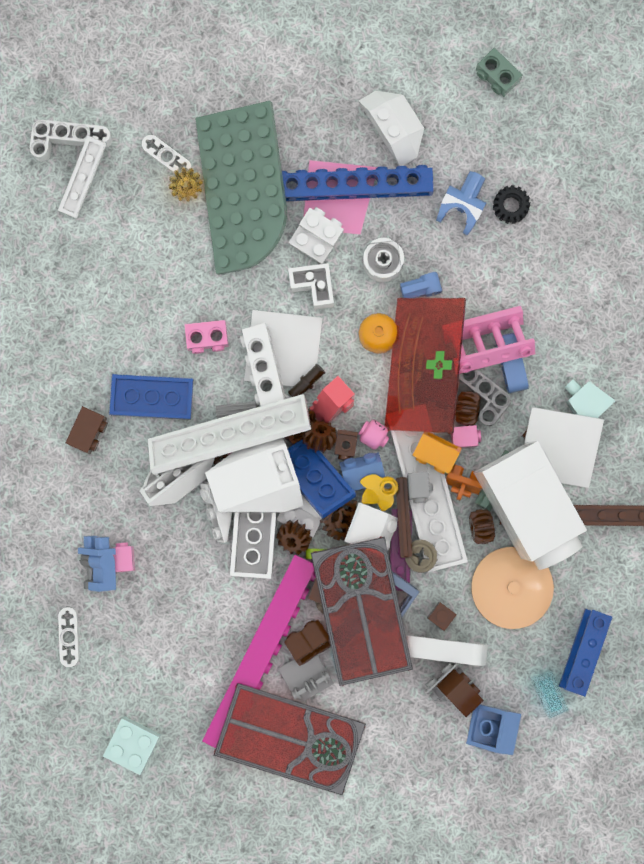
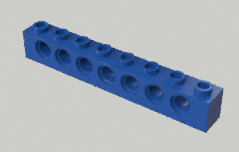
[282,165,434,202]

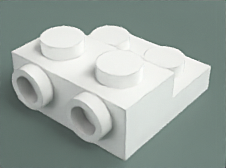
[288,207,344,264]
[277,494,322,538]

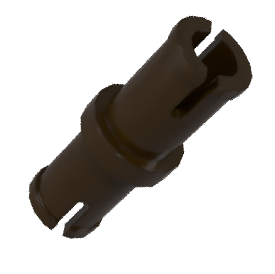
[288,363,326,397]

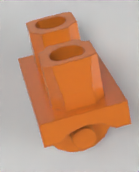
[446,464,482,501]

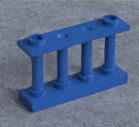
[559,609,612,697]

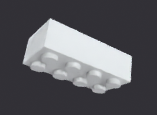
[230,512,277,579]

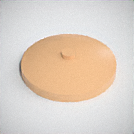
[471,547,554,629]

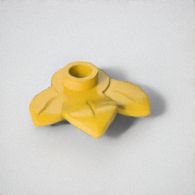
[360,474,398,511]

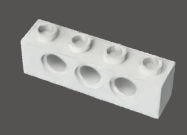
[240,323,286,406]

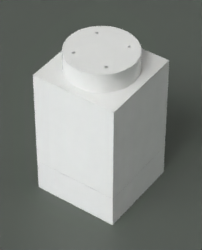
[473,441,587,570]

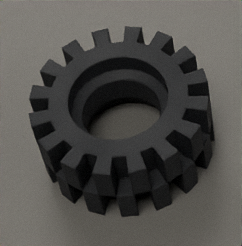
[493,185,531,224]

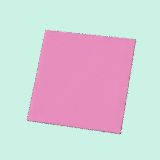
[303,160,377,234]

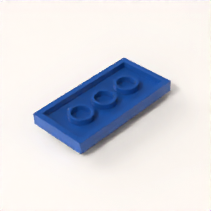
[109,374,194,420]
[287,440,356,519]

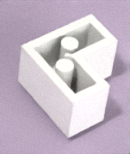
[288,263,334,310]

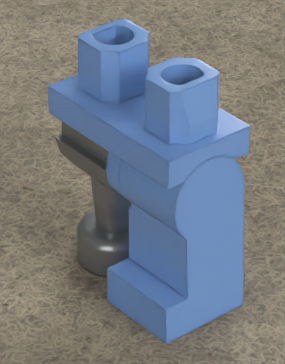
[78,535,116,592]

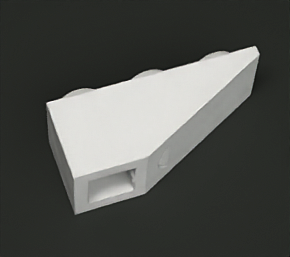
[200,481,232,543]

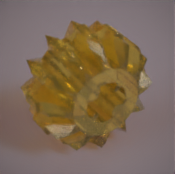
[168,167,203,202]

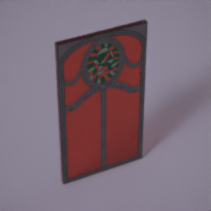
[311,536,413,686]
[213,682,366,795]

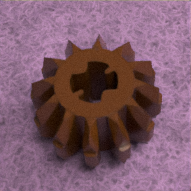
[455,391,481,426]
[302,419,337,453]
[469,509,495,544]
[276,520,312,555]

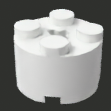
[363,238,404,282]

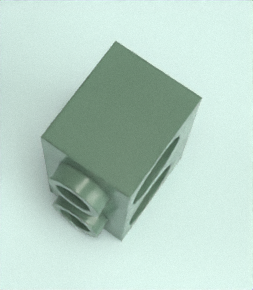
[476,48,523,97]

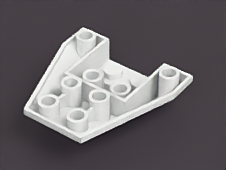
[205,438,303,513]

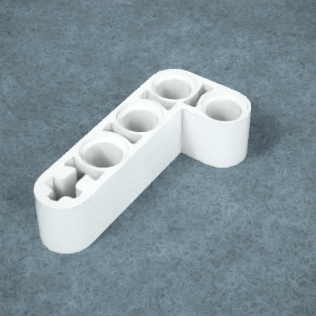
[30,120,112,162]
[403,635,488,666]

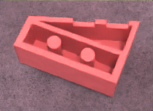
[309,376,355,423]

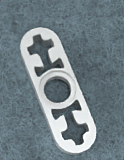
[142,135,192,178]
[58,607,80,667]

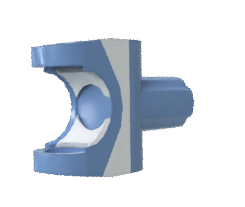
[436,171,486,236]

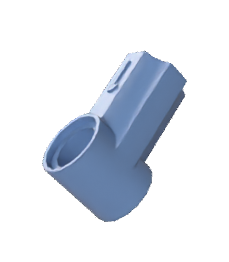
[400,272,443,301]

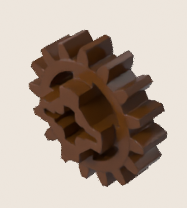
[320,500,357,541]

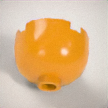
[358,313,399,354]

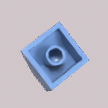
[466,704,521,755]

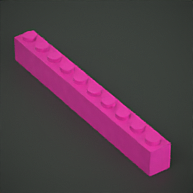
[202,555,316,752]

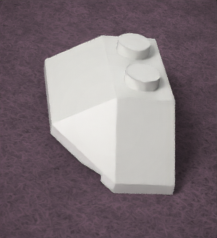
[359,91,424,166]
[140,457,215,506]

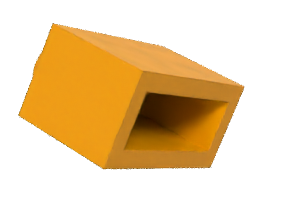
[412,430,462,474]

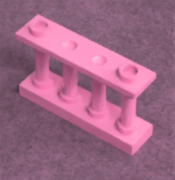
[442,306,535,375]

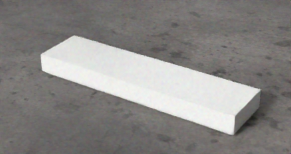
[58,136,107,218]

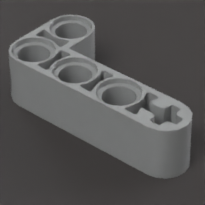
[444,353,511,426]

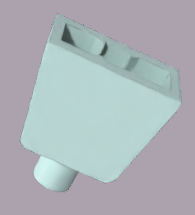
[564,379,615,418]

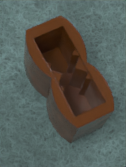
[284,620,331,666]

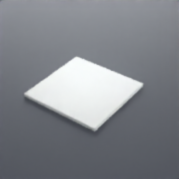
[244,310,322,389]
[524,407,604,488]

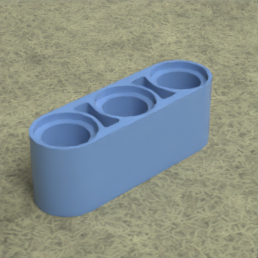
[495,333,529,393]

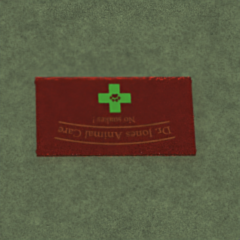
[385,297,466,434]

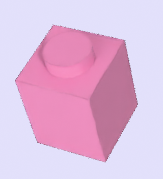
[451,425,481,448]
[113,542,135,572]

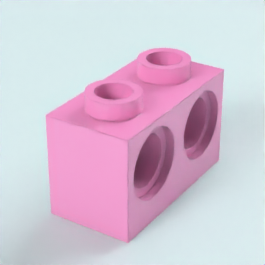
[185,320,229,354]

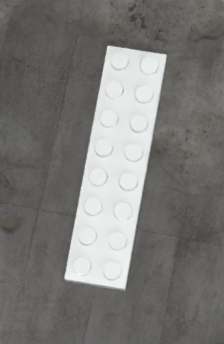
[148,394,311,475]
[387,404,468,572]

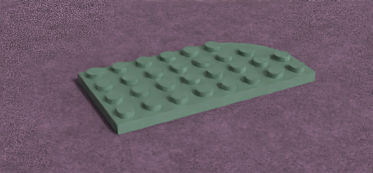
[195,100,287,275]

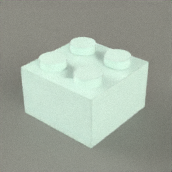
[103,716,161,775]

